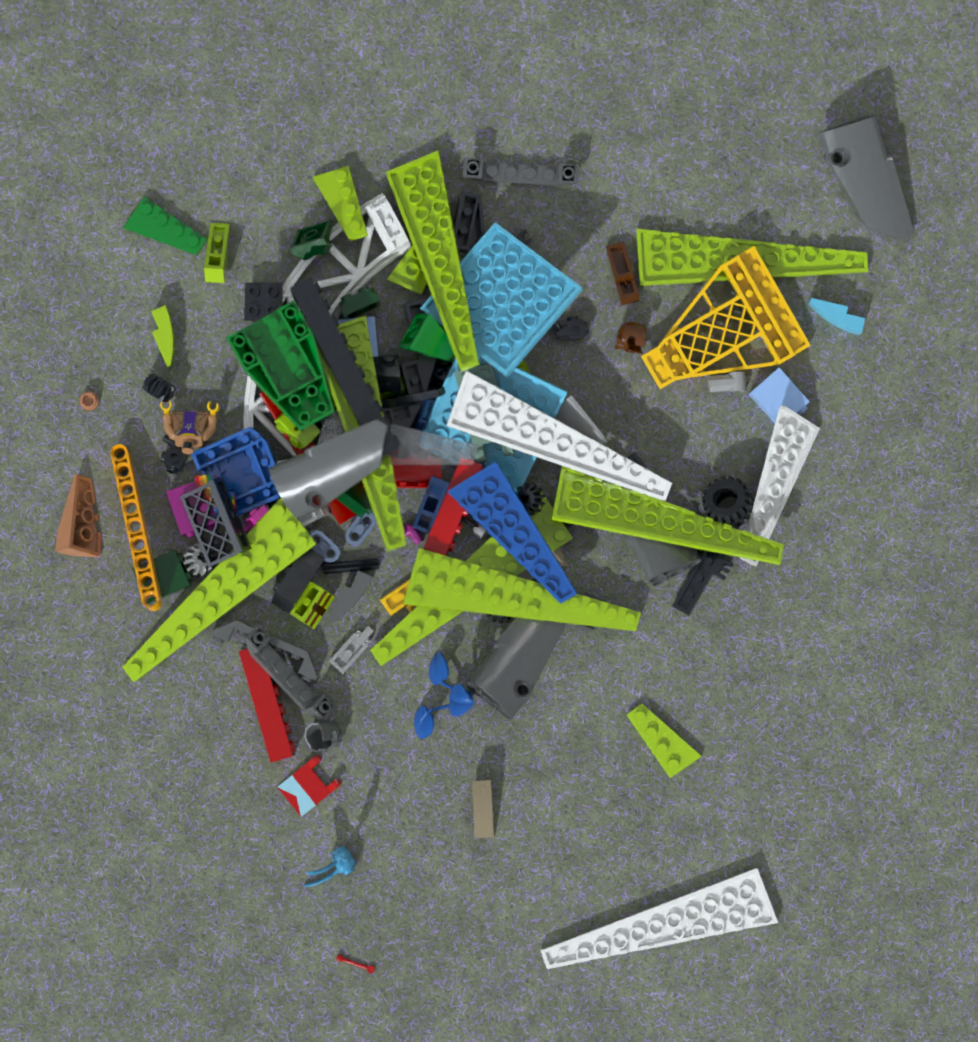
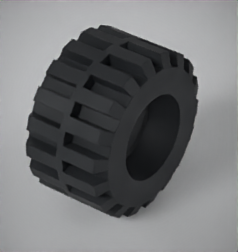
[702,476,753,528]

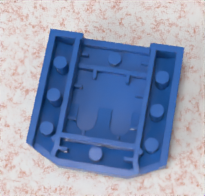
[191,427,281,520]

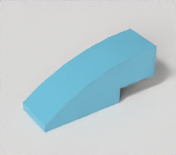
[808,298,865,335]

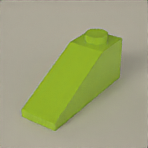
[204,223,230,283]

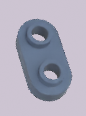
[345,512,376,546]
[309,530,340,563]

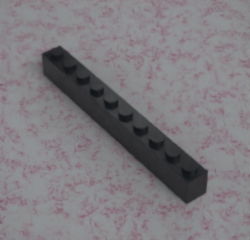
[290,278,401,460]

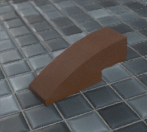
[606,242,639,306]

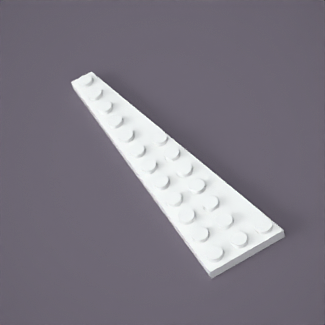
[447,370,672,501]
[540,868,778,969]

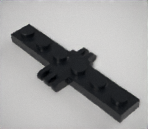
[672,507,745,616]

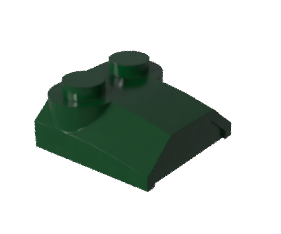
[290,219,333,260]
[338,286,381,319]

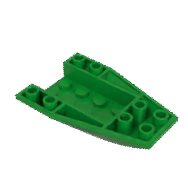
[226,300,334,431]

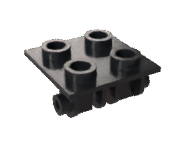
[244,283,283,322]

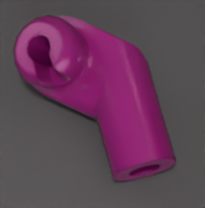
[403,524,423,545]

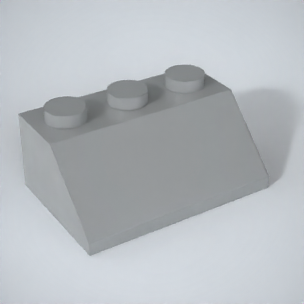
[555,395,607,445]

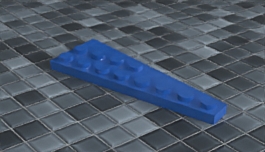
[448,461,578,604]

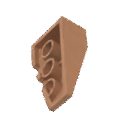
[55,474,102,557]

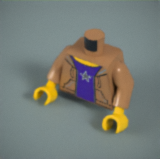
[160,400,220,454]

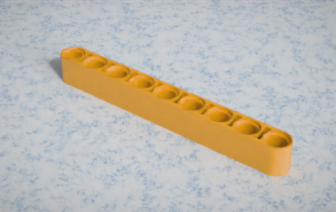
[111,444,162,611]

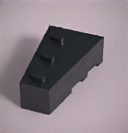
[453,191,485,254]
[373,355,402,396]
[271,549,325,615]

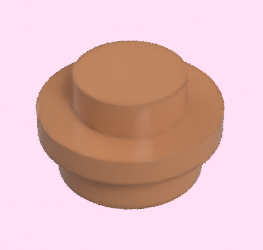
[79,391,99,411]

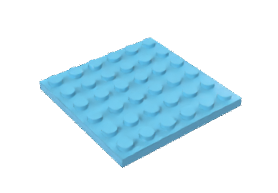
[420,222,583,377]
[420,355,568,493]

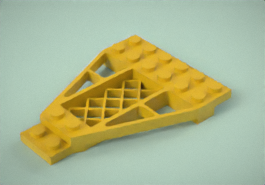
[641,246,811,389]

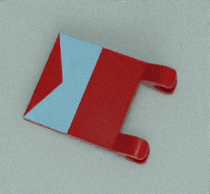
[277,755,341,817]

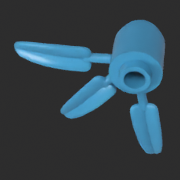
[304,845,357,887]

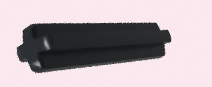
[322,558,379,574]

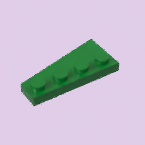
[123,197,207,256]

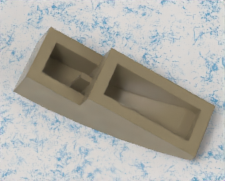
[472,779,494,838]

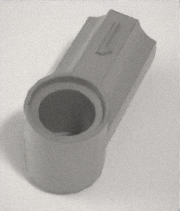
[708,371,747,393]

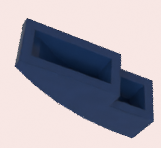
[412,475,450,534]

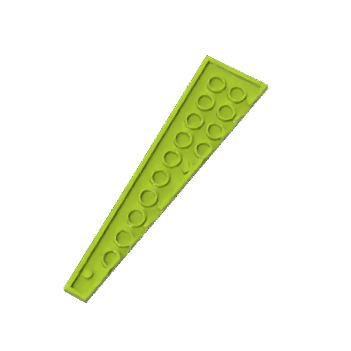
[385,150,480,372]
[636,229,868,286]
[315,316,406,552]
[552,466,784,565]
[370,492,573,666]
[122,498,317,683]
[403,548,641,631]

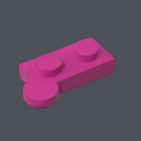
[244,505,269,535]

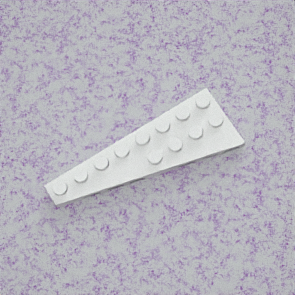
[740,405,820,567]

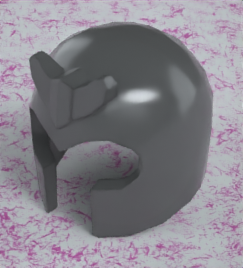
[304,720,344,752]

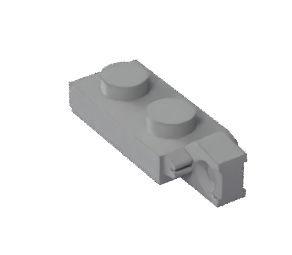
[329,626,374,674]

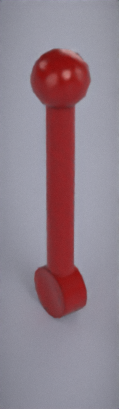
[336,954,375,973]

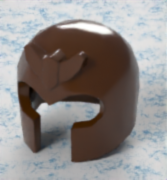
[615,321,647,355]

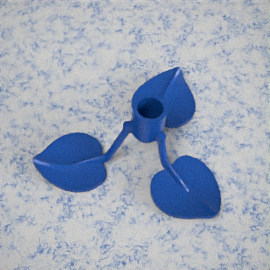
[414,651,475,740]

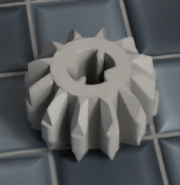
[183,543,216,576]

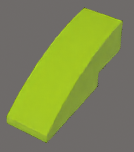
[151,305,175,369]

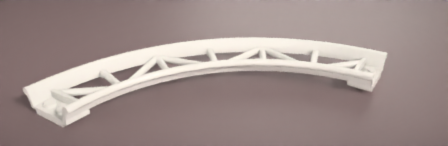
[243,193,411,527]

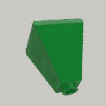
[398,314,455,361]

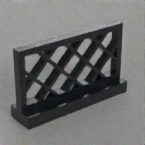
[180,478,252,567]

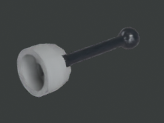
[462,516,487,539]

